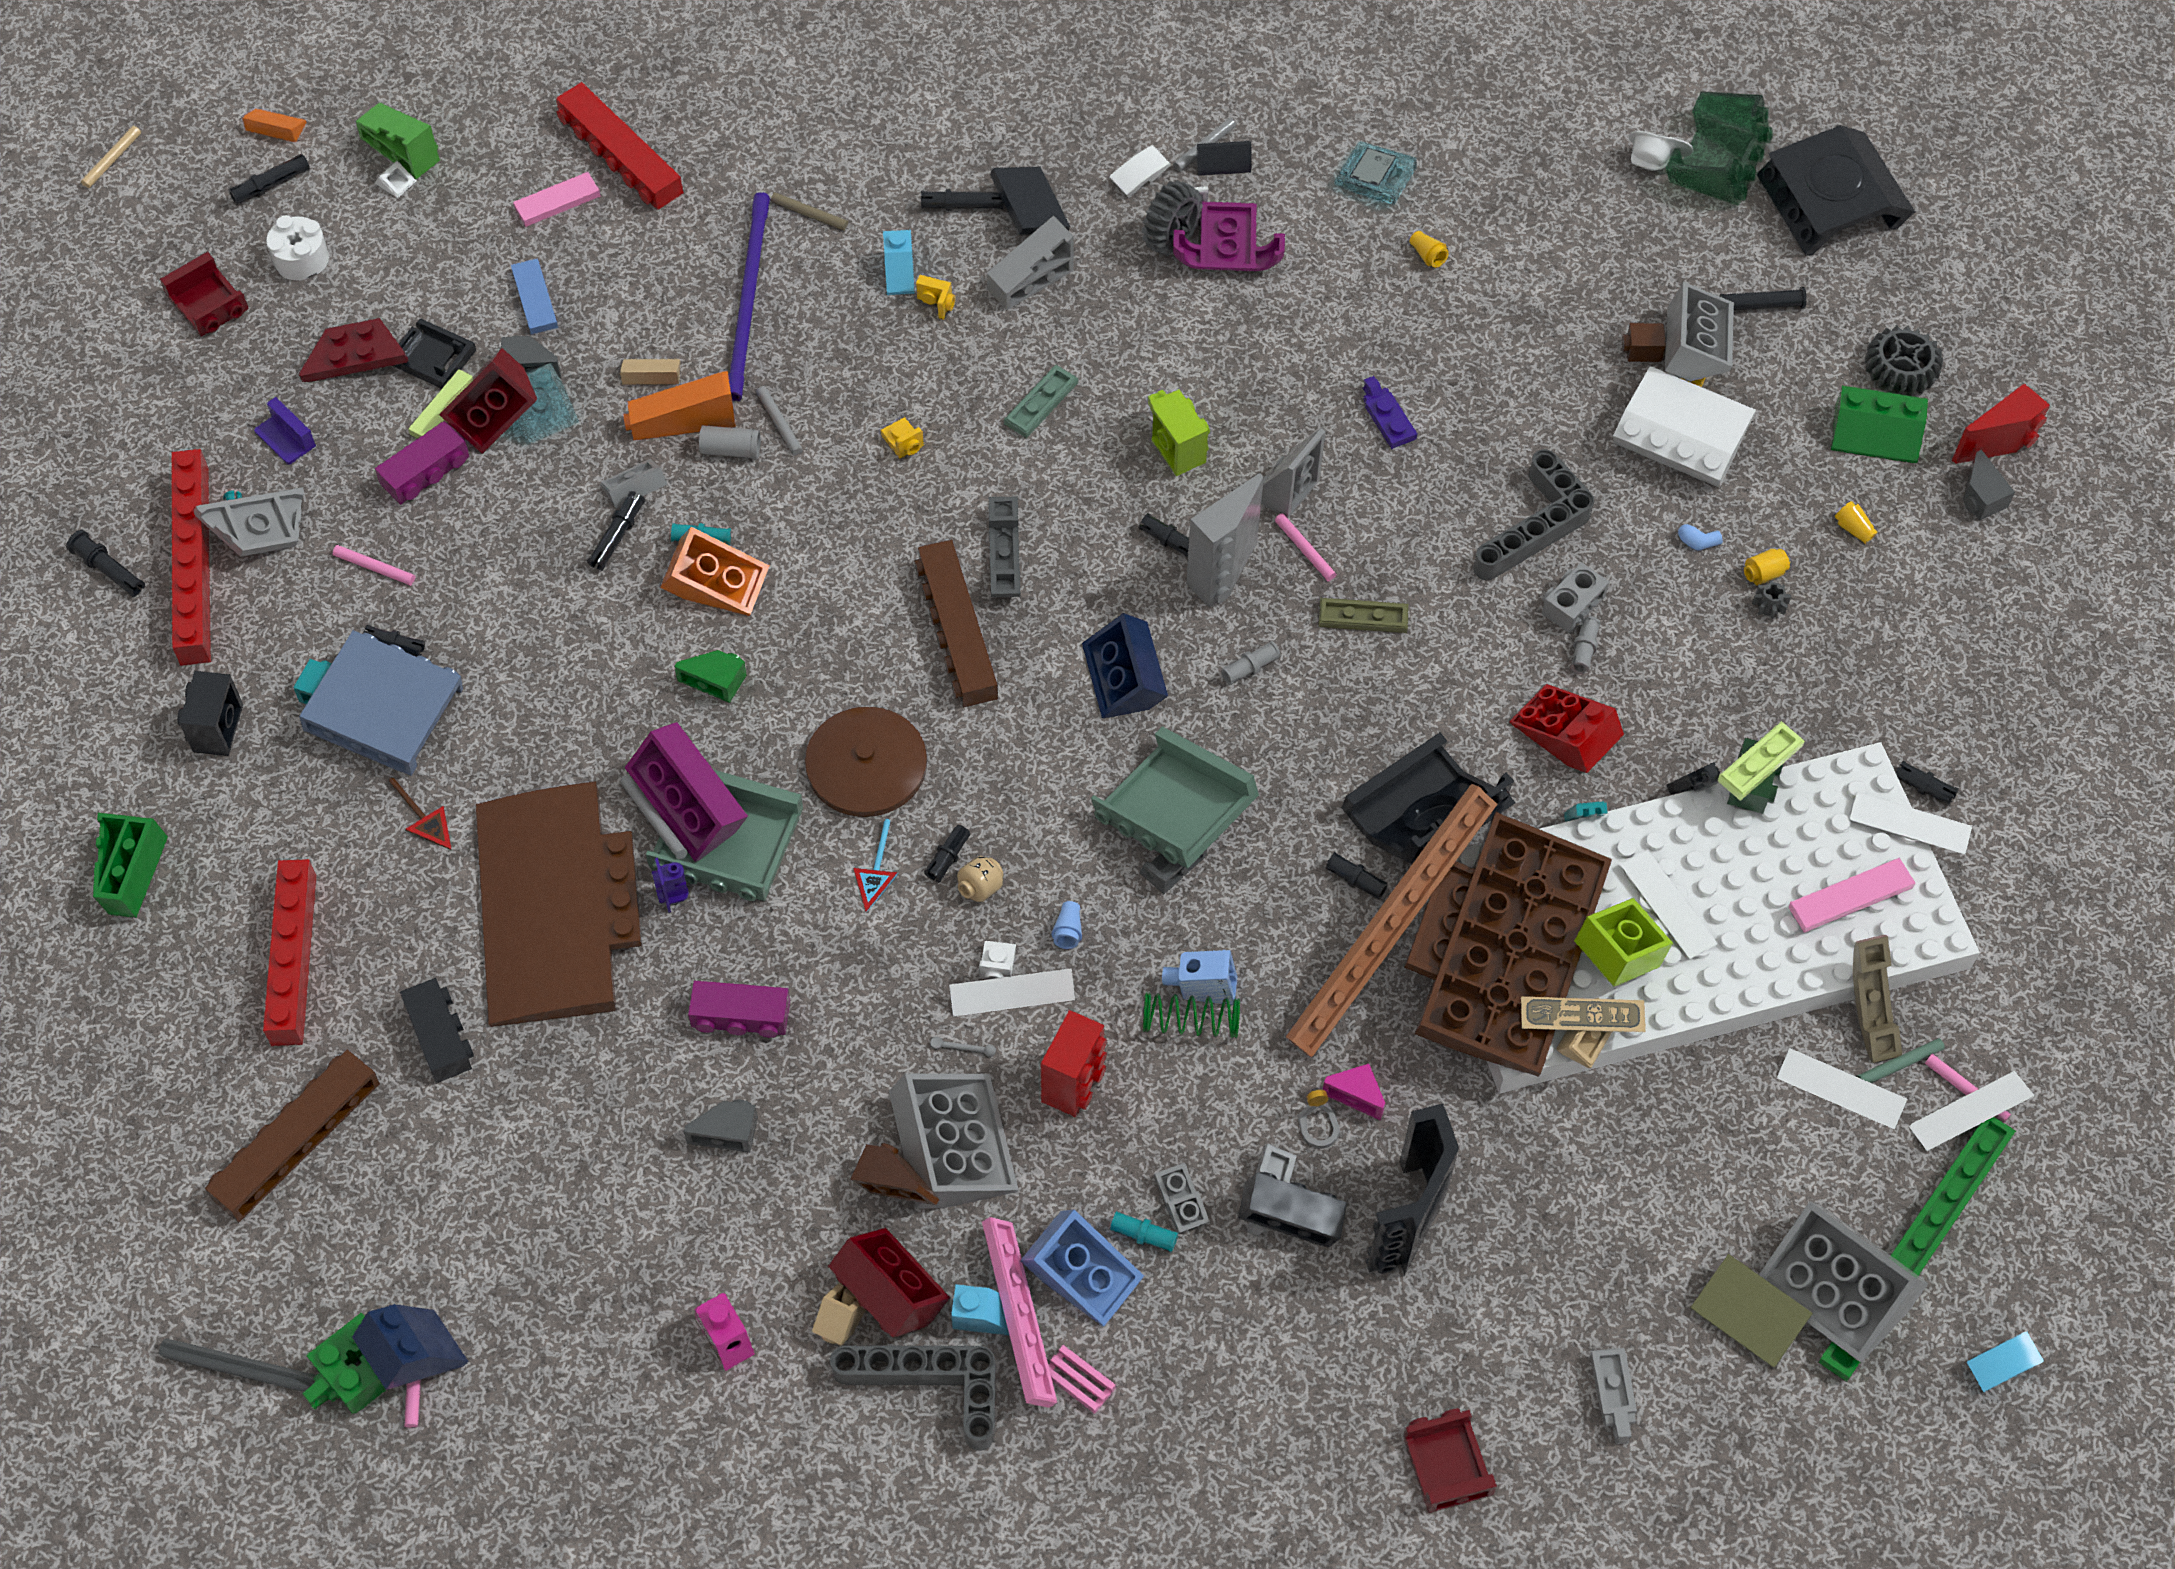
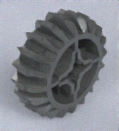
[1142,180,1203,256]
[1865,325,1943,396]

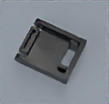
[392,319,476,389]

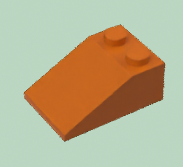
[660,527,770,616]

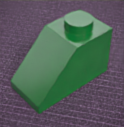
[674,650,747,703]

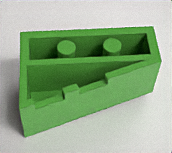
[355,102,440,179]

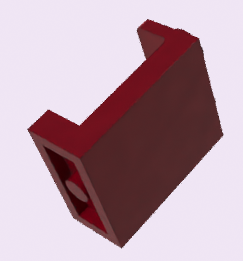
[160,251,249,337]
[1403,1408,1497,1514]

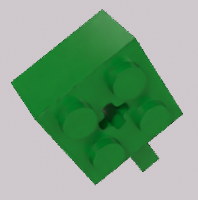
[303,1312,386,1414]

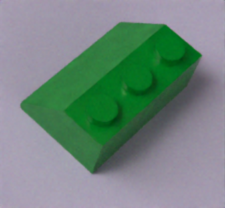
[1831,385,1928,464]

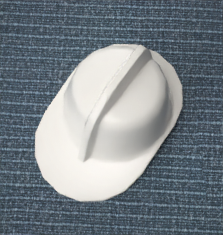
[1629,131,1693,171]

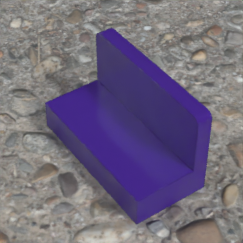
[254,397,316,465]

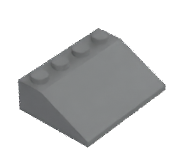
[1186,473,1264,607]
[889,1073,1018,1209]
[1759,1201,1929,1362]

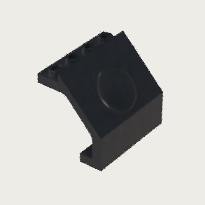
[1756,125,1915,256]
[1341,732,1516,864]
[1365,1103,1459,1276]

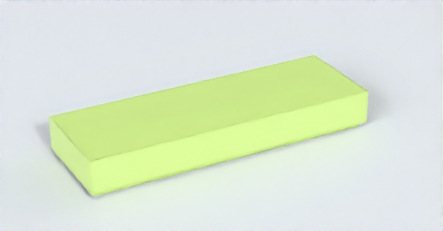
[408,369,473,438]
[1718,721,1805,801]

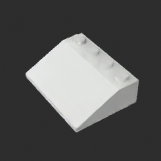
[1613,366,1756,488]

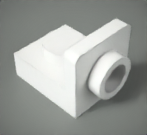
[979,941,1016,980]

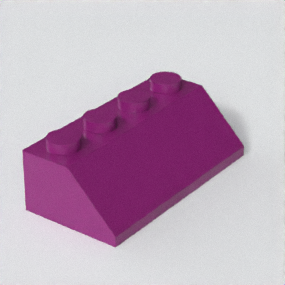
[625,722,748,862]

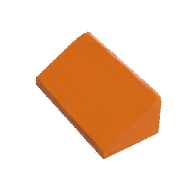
[242,108,306,143]

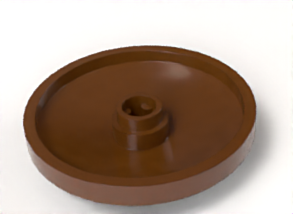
[805,707,927,817]

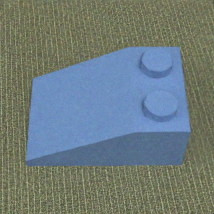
[1020,1209,1144,1327]

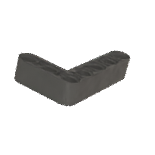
[1473,449,1594,580]
[830,1346,996,1451]

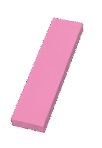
[1788,858,1915,933]

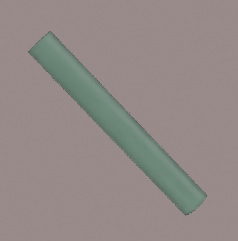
[1856,1038,1945,1083]

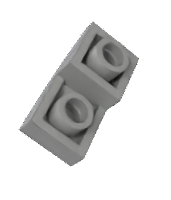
[1153,1163,1210,1233]

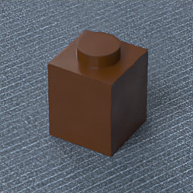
[1622,323,1666,362]

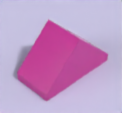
[1322,1064,1385,1120]

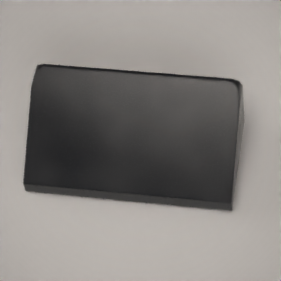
[1196,141,1252,176]

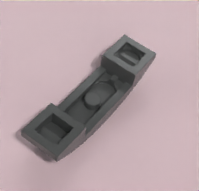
[989,496,1020,597]

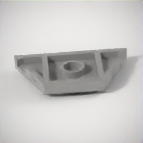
[194,487,304,557]

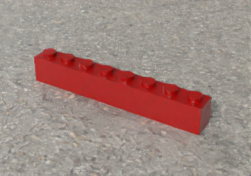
[171,449,211,666]

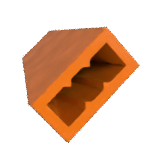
[624,371,736,441]

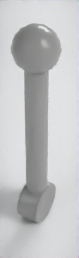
[930,1037,996,1057]

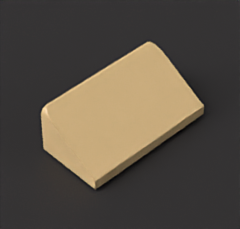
[620,359,680,385]
[1556,998,1612,1068]

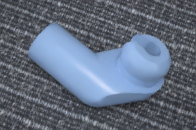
[1678,524,1723,551]

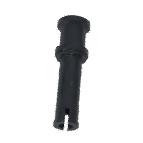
[66,530,145,597]

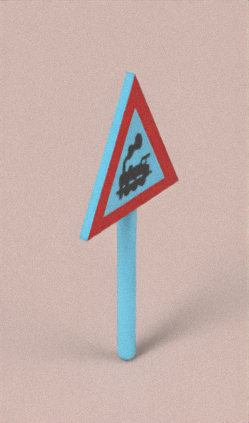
[853,819,898,912]

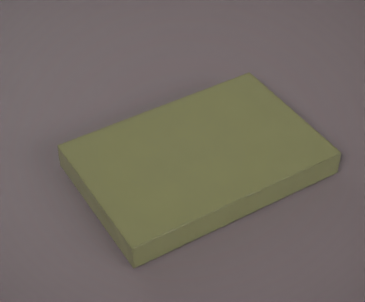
[1690,1254,1813,1368]

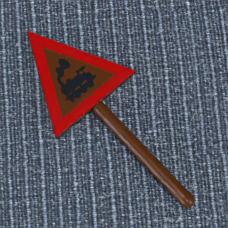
[389,778,452,850]

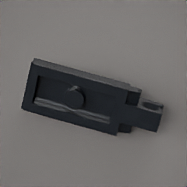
[1667,762,1720,795]

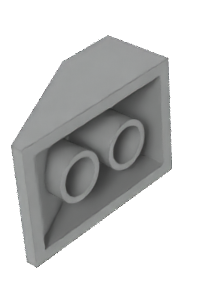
[1261,428,1326,518]

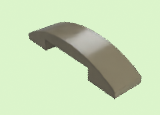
[1853,935,1902,1063]

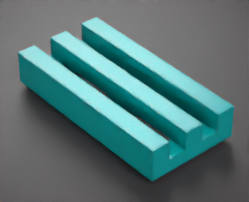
[1564,801,1608,822]

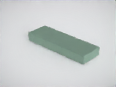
[1004,365,1078,438]

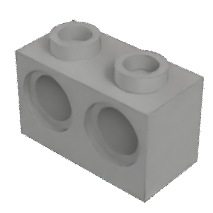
[1542,562,1609,634]

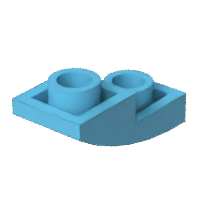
[1967,1331,2044,1392]

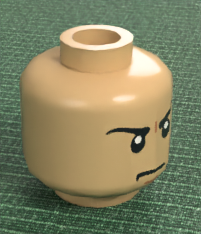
[957,856,1003,902]

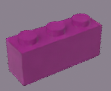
[374,421,470,505]
[688,980,791,1038]

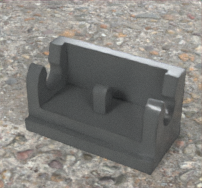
[1140,849,1207,894]

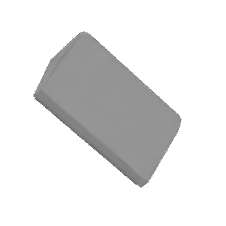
[600,459,667,509]

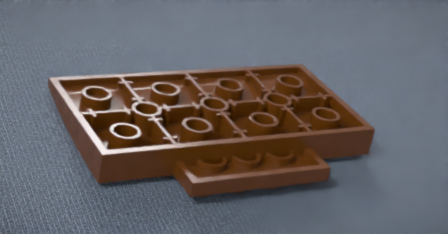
[476,781,642,1027]
[1404,812,1612,1077]

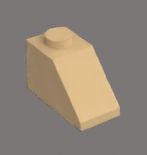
[812,1283,866,1346]

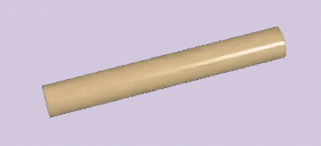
[81,126,141,188]

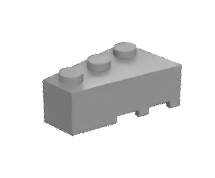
[987,216,1074,310]

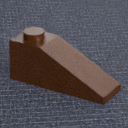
[850,1143,939,1205]

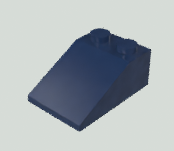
[352,1304,469,1390]

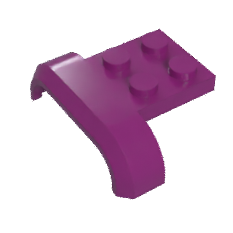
[1173,202,1285,271]

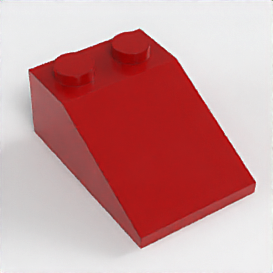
[1952,383,2050,464]

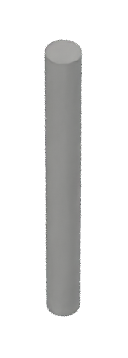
[620,775,687,859]

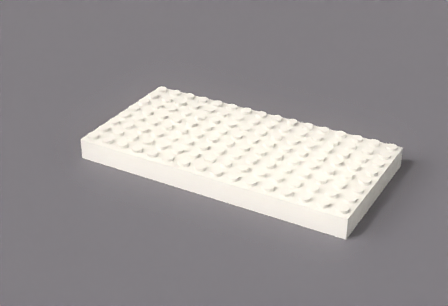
[1426,742,1980,1094]

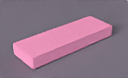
[513,172,600,227]

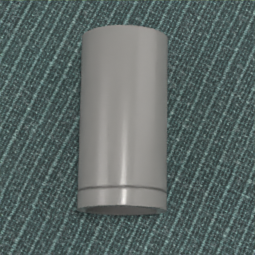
[699,425,761,459]

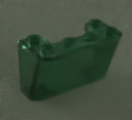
[1666,91,1773,206]

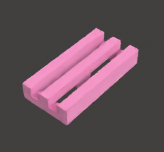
[1048,1345,1116,1414]

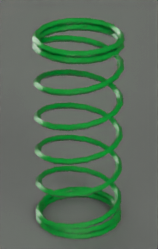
[1143,992,1240,1039]

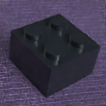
[177,671,244,756]

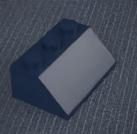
[1082,613,1168,719]

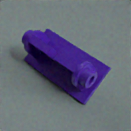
[651,858,689,913]

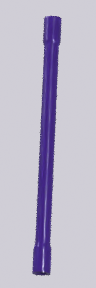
[728,192,770,401]

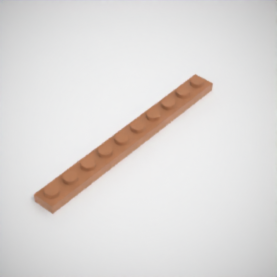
[1286,784,1497,1057]

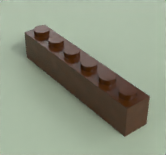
[914,539,998,708]
[205,1049,380,1223]

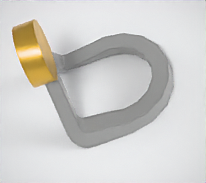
[1298,1090,1340,1149]

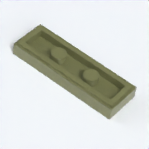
[1318,598,1409,633]

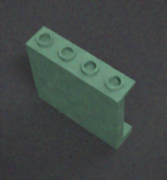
[1091,726,1259,869]
[646,769,803,901]

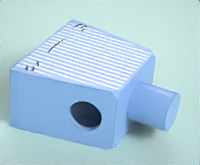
[1162,950,1237,1005]

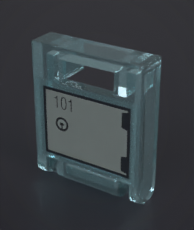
[1334,141,1417,205]

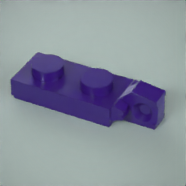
[1363,376,1417,449]

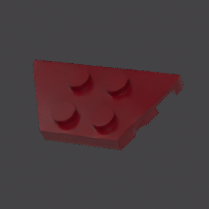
[299,318,408,382]

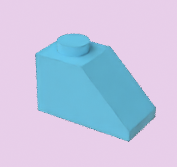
[883,230,915,295]
[951,1285,1009,1335]

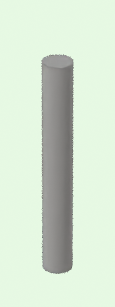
[1173,118,1236,172]
[756,386,803,456]

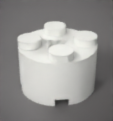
[266,215,329,280]

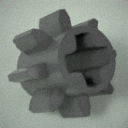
[1752,580,1791,619]

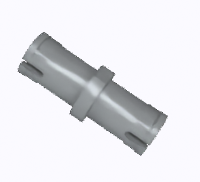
[1570,616,1601,674]
[1221,641,1280,685]

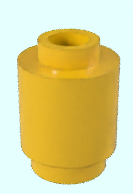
[1744,548,1790,586]

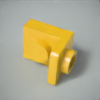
[916,275,956,320]
[881,417,924,459]

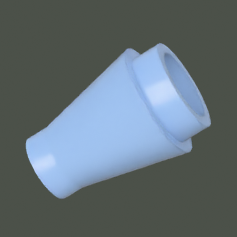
[1051,901,1082,949]

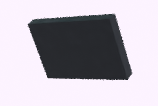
[990,167,1070,235]

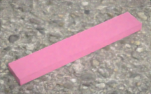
[982,1217,1057,1408]

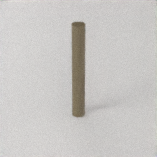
[771,192,848,231]

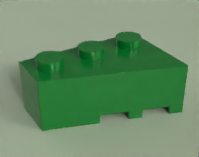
[93,813,168,918]

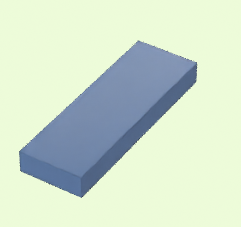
[511,259,558,334]

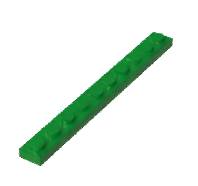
[1818,1117,2016,1382]

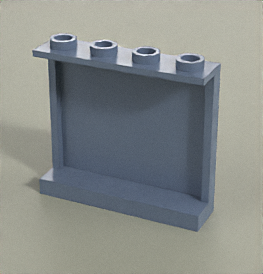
[299,630,463,776]

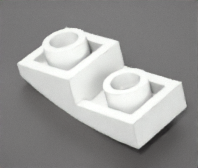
[1109,145,1171,198]

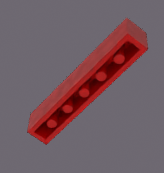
[556,82,684,210]
[263,859,316,1046]

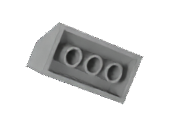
[1665,282,1734,382]

